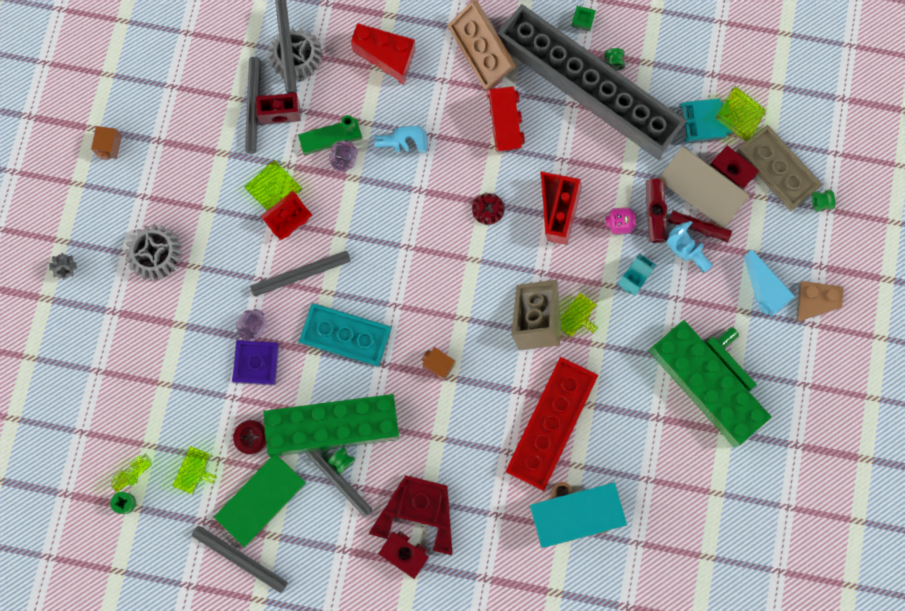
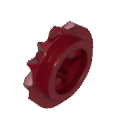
[472,192,505,225]
[233,420,266,455]

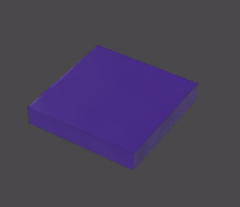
[232,340,279,386]

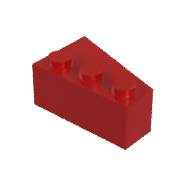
[351,23,416,85]
[486,86,525,152]
[540,171,582,245]

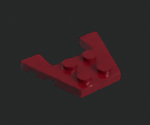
[369,475,453,556]

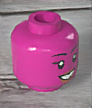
[605,207,636,235]

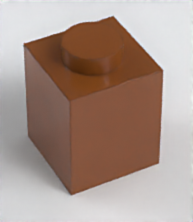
[91,126,122,160]
[421,347,456,381]

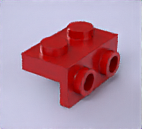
[260,191,313,241]

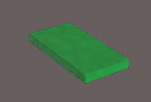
[214,456,306,548]

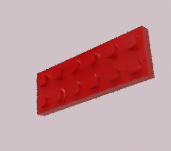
[505,356,599,492]

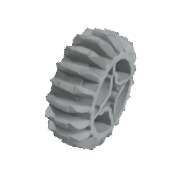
[268,27,323,81]
[124,224,183,281]

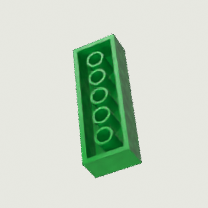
[648,320,772,448]
[263,394,399,457]

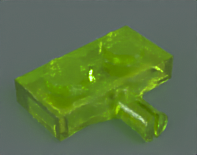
[560,292,599,339]
[172,446,217,495]
[111,453,152,493]

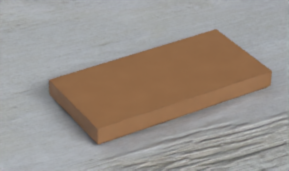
[447,0,517,91]

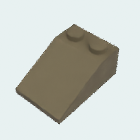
[511,280,561,350]

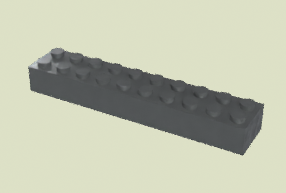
[497,4,687,160]

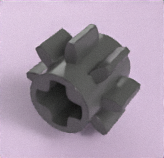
[49,253,77,280]

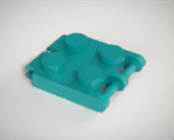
[679,98,733,143]

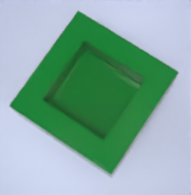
[571,5,596,31]

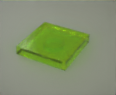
[715,86,767,142]
[244,160,303,211]

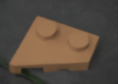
[796,281,844,322]

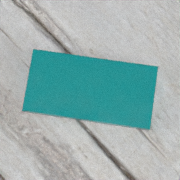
[298,303,392,367]
[529,482,627,549]

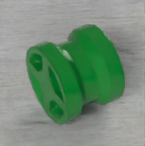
[604,48,625,71]
[812,189,836,212]
[328,447,356,474]
[110,492,136,514]

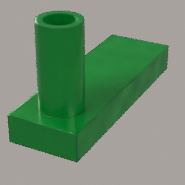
[298,115,363,156]
[706,327,757,391]

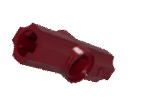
[645,178,668,243]

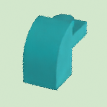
[618,253,657,296]

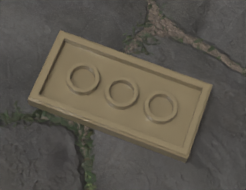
[736,124,823,212]
[659,146,750,228]

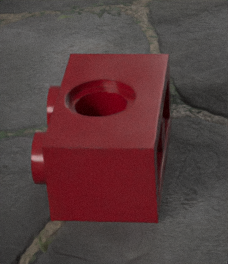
[256,93,301,125]
[710,145,759,190]
[378,530,429,579]

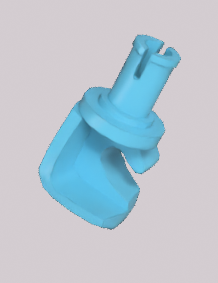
[375,126,428,154]
[667,221,713,273]

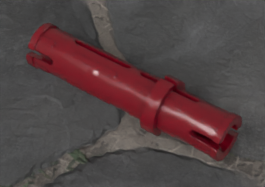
[668,210,732,243]

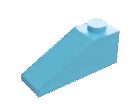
[744,249,795,317]

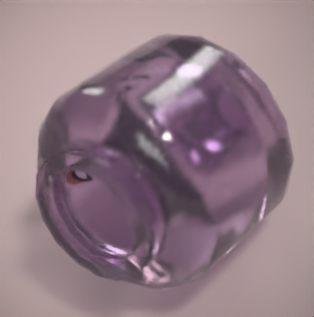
[329,140,358,172]
[236,309,268,341]

